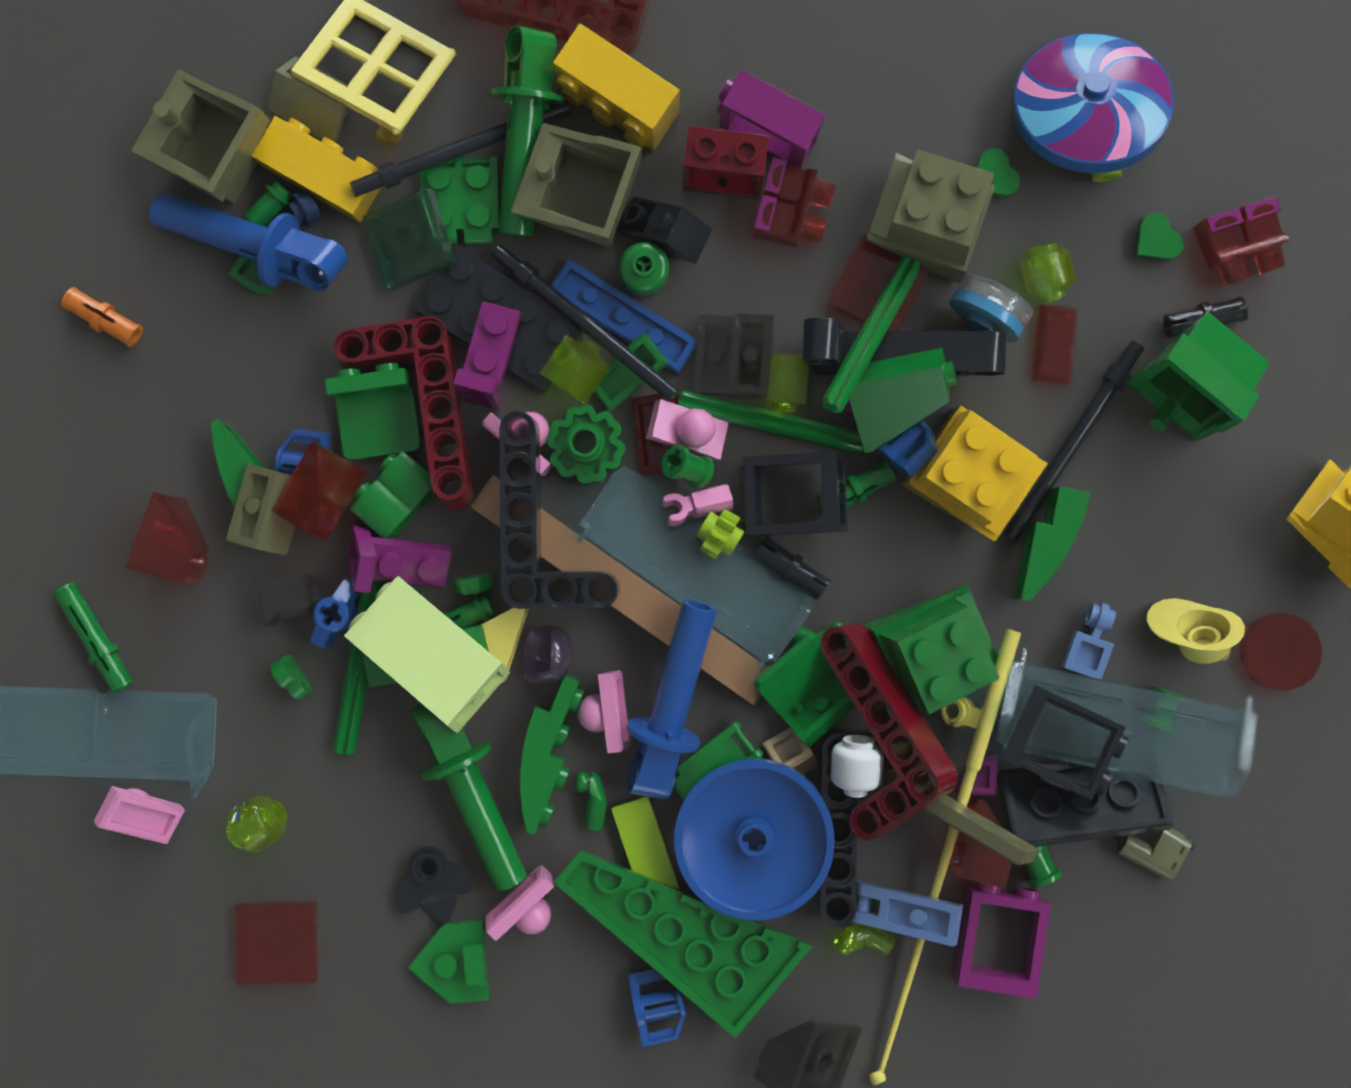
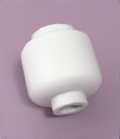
[831,735,884,798]

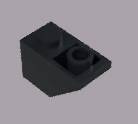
[617,197,713,264]

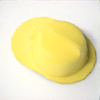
[1146,598,1245,664]

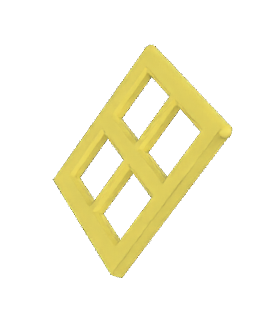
[291,0,456,135]

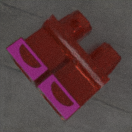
[752,157,836,247]
[1193,196,1290,286]

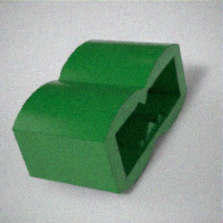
[350,451,435,539]

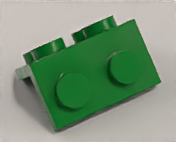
[325,363,421,460]
[754,633,856,748]

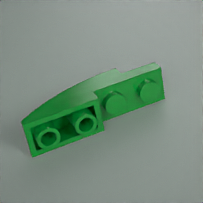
[520,674,585,835]

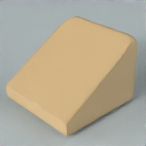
[762,728,818,775]

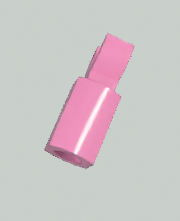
[661,484,733,527]

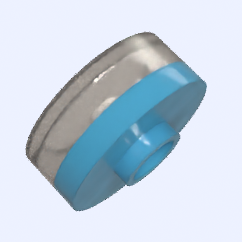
[949,273,1034,342]

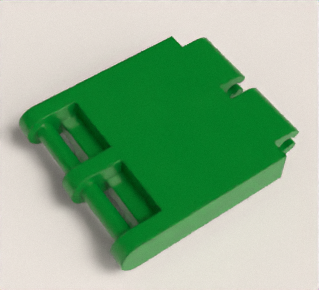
[420,153,500,246]
[673,720,764,801]

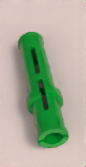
[52,582,135,695]

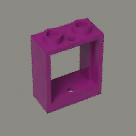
[717,69,826,171]
[951,880,1051,999]

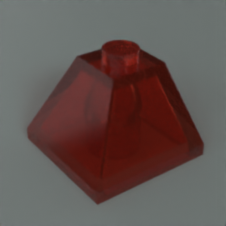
[271,441,368,541]
[125,491,209,584]

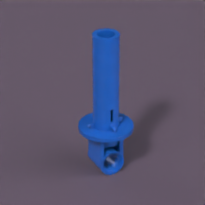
[149,192,348,291]
[626,599,717,800]

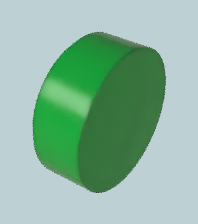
[453,573,494,595]

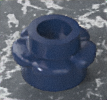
[288,191,322,228]

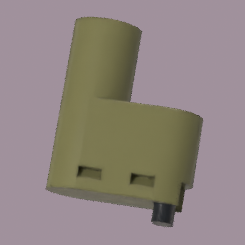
[1116,828,1195,881]

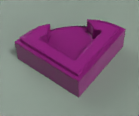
[955,755,998,796]

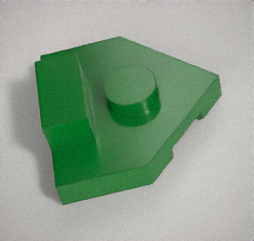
[408,918,491,1004]

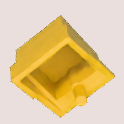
[902,405,1048,542]
[1287,459,1351,589]

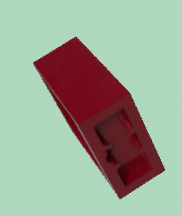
[683,125,769,200]

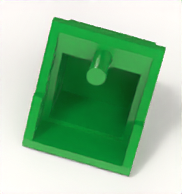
[1127,311,1270,441]
[864,585,1000,714]

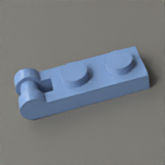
[852,880,963,947]

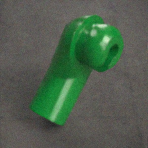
[575,771,607,831]

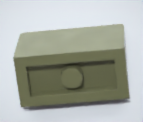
[268,56,354,143]
[226,463,307,555]

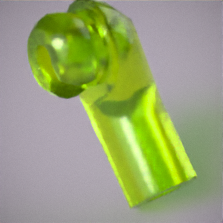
[834,923,895,956]

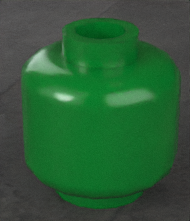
[619,242,670,297]

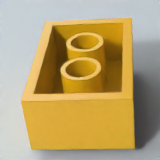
[553,23,680,151]

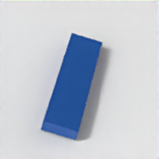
[551,258,699,375]

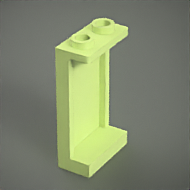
[344,576,511,734]

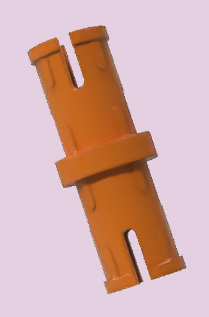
[61,287,143,347]

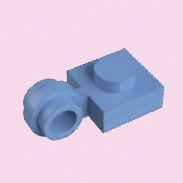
[1061,602,1116,681]

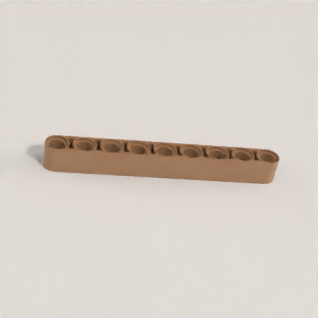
[470,475,768,706]

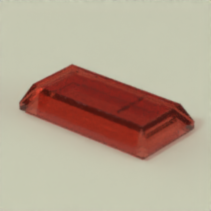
[1032,304,1079,385]

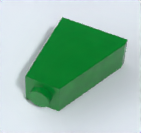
[849,348,957,453]

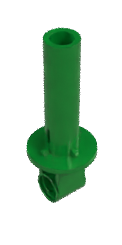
[489,25,564,237]
[410,704,527,892]

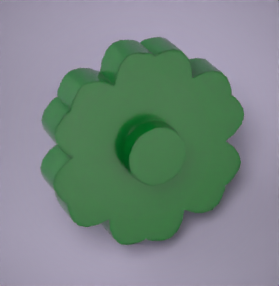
[546,405,626,485]

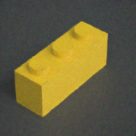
[251,116,382,223]

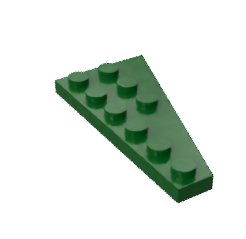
[554,850,812,1038]

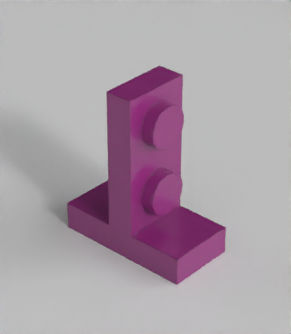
[453,301,522,410]
[346,523,452,593]

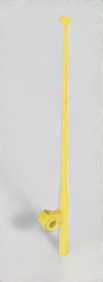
[869,628,1021,1086]

